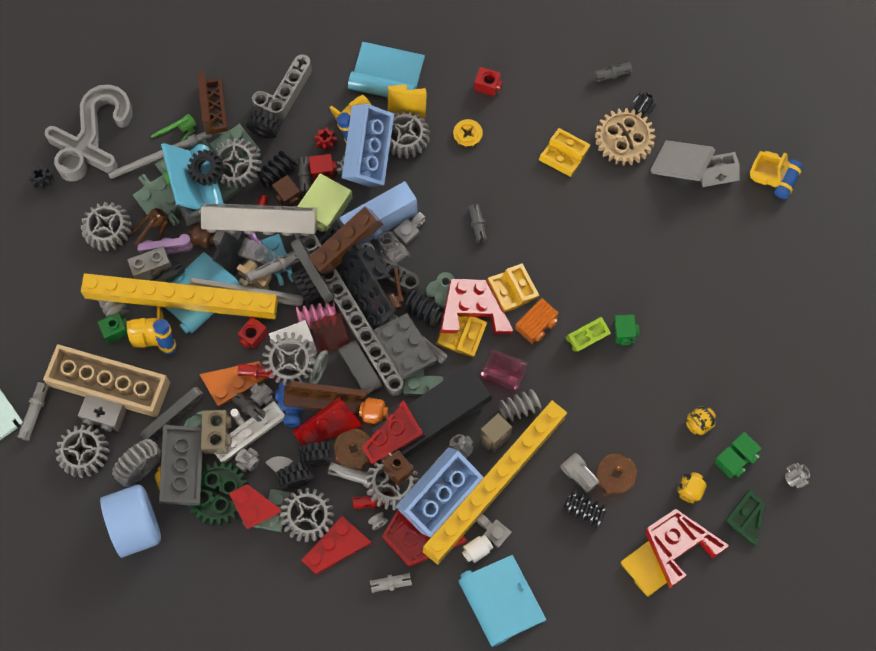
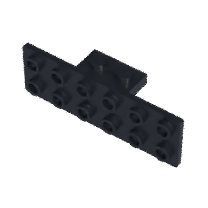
[319,219,395,331]

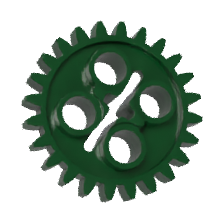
[187,461,249,526]

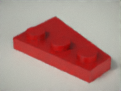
[292,397,363,445]
[362,400,424,465]
[301,516,372,575]

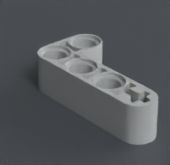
[252,54,312,120]

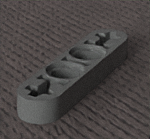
[291,237,336,303]
[139,387,204,441]

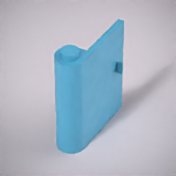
[348,42,425,98]
[161,143,224,210]
[165,252,241,334]
[458,555,546,647]

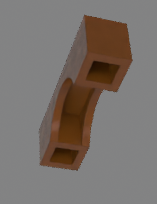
[308,206,384,275]

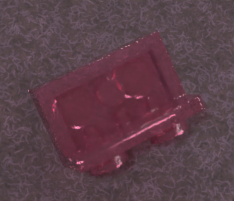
[481,349,528,391]

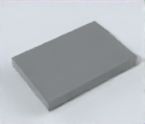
[650,140,715,181]

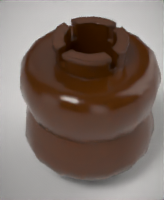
[189,223,215,249]

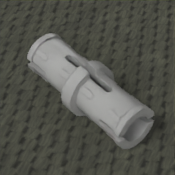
[370,573,412,593]

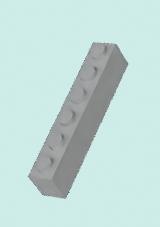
[201,203,317,236]

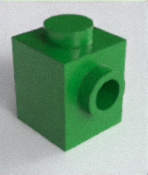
[98,312,128,344]
[614,315,639,345]

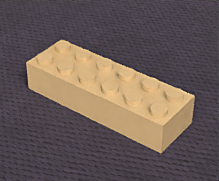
[43,344,170,418]

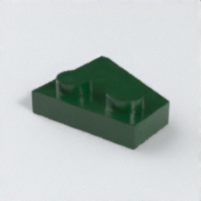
[724,490,765,546]

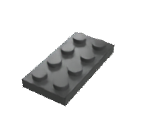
[159,425,202,505]

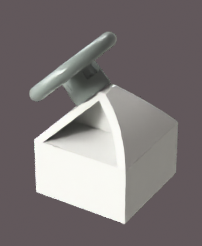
[269,320,329,384]

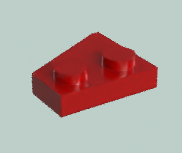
[229,484,282,529]

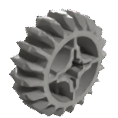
[389,110,430,159]
[211,137,262,188]
[81,201,132,252]
[262,332,316,385]
[55,425,110,478]
[112,439,162,487]
[365,458,419,510]
[279,488,334,542]

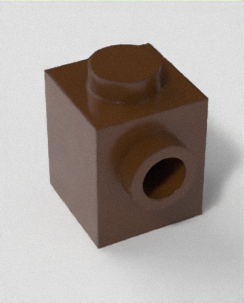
[272,175,302,207]
[382,450,414,486]

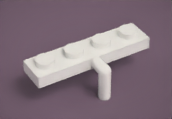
[215,401,285,463]

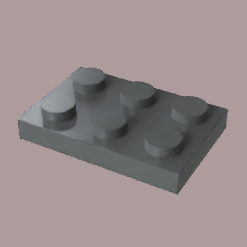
[373,313,437,379]

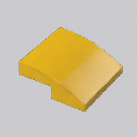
[388,84,426,118]
[539,128,590,177]
[487,264,539,313]
[436,316,487,357]
[621,541,667,597]

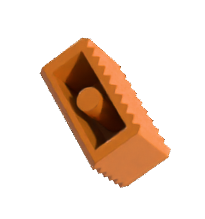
[515,298,559,344]

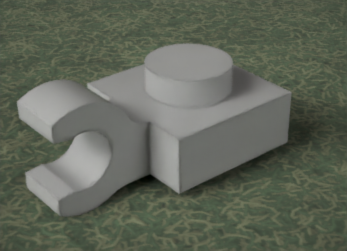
[393,212,426,246]
[477,514,512,549]

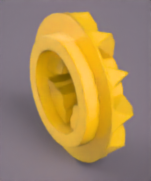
[453,119,483,147]

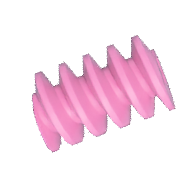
[296,301,337,329]

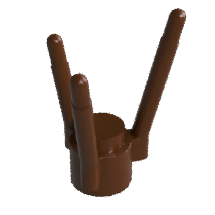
[131,208,169,246]
[379,268,404,312]

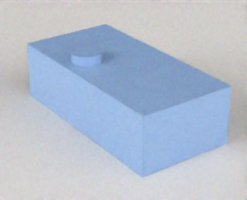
[342,104,394,187]
[340,181,418,244]
[396,447,484,537]

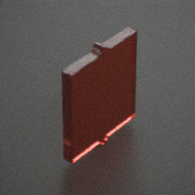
[310,313,350,352]

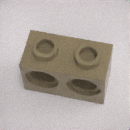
[201,410,232,454]
[481,413,512,453]

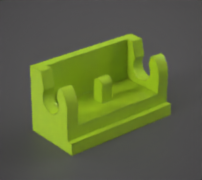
[565,317,611,352]

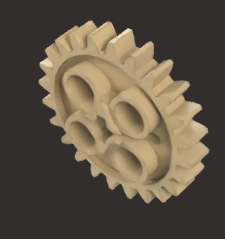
[595,108,656,166]

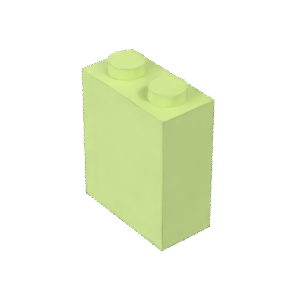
[297,174,353,232]

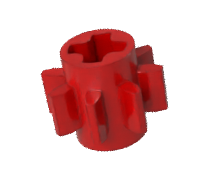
[314,127,338,152]

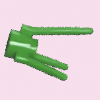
[151,114,196,142]

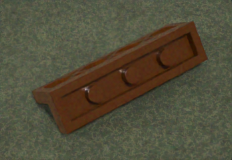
[197,71,228,135]
[283,381,366,415]

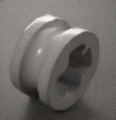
[368,512,388,531]

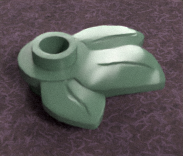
[426,272,455,310]

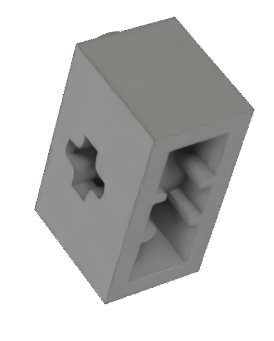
[700,152,740,187]
[127,246,172,280]
[78,394,127,432]

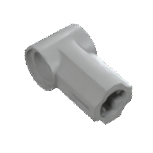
[560,453,600,494]

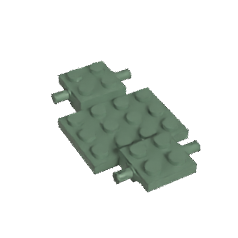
[133,124,261,226]

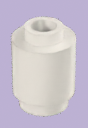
[462,535,493,563]

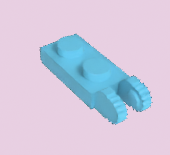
[261,234,293,286]

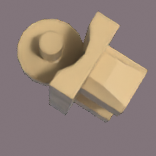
[236,260,272,290]

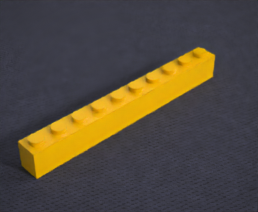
[81,273,278,320]
[423,400,567,565]

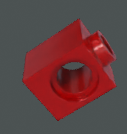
[474,67,503,97]
[309,154,337,181]
[237,317,269,351]

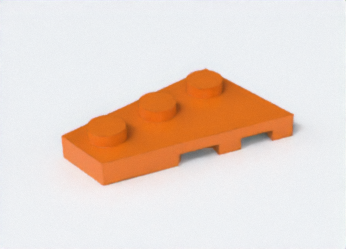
[199,361,269,408]

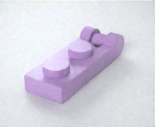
[137,234,193,255]

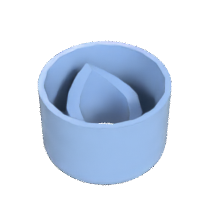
[100,485,161,558]

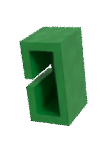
[714,432,762,479]

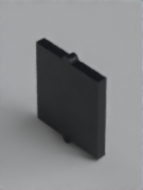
[212,232,248,275]

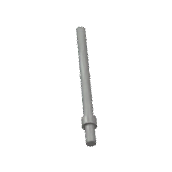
[108,132,212,179]

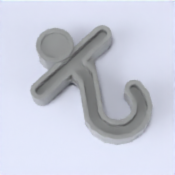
[45,84,133,182]

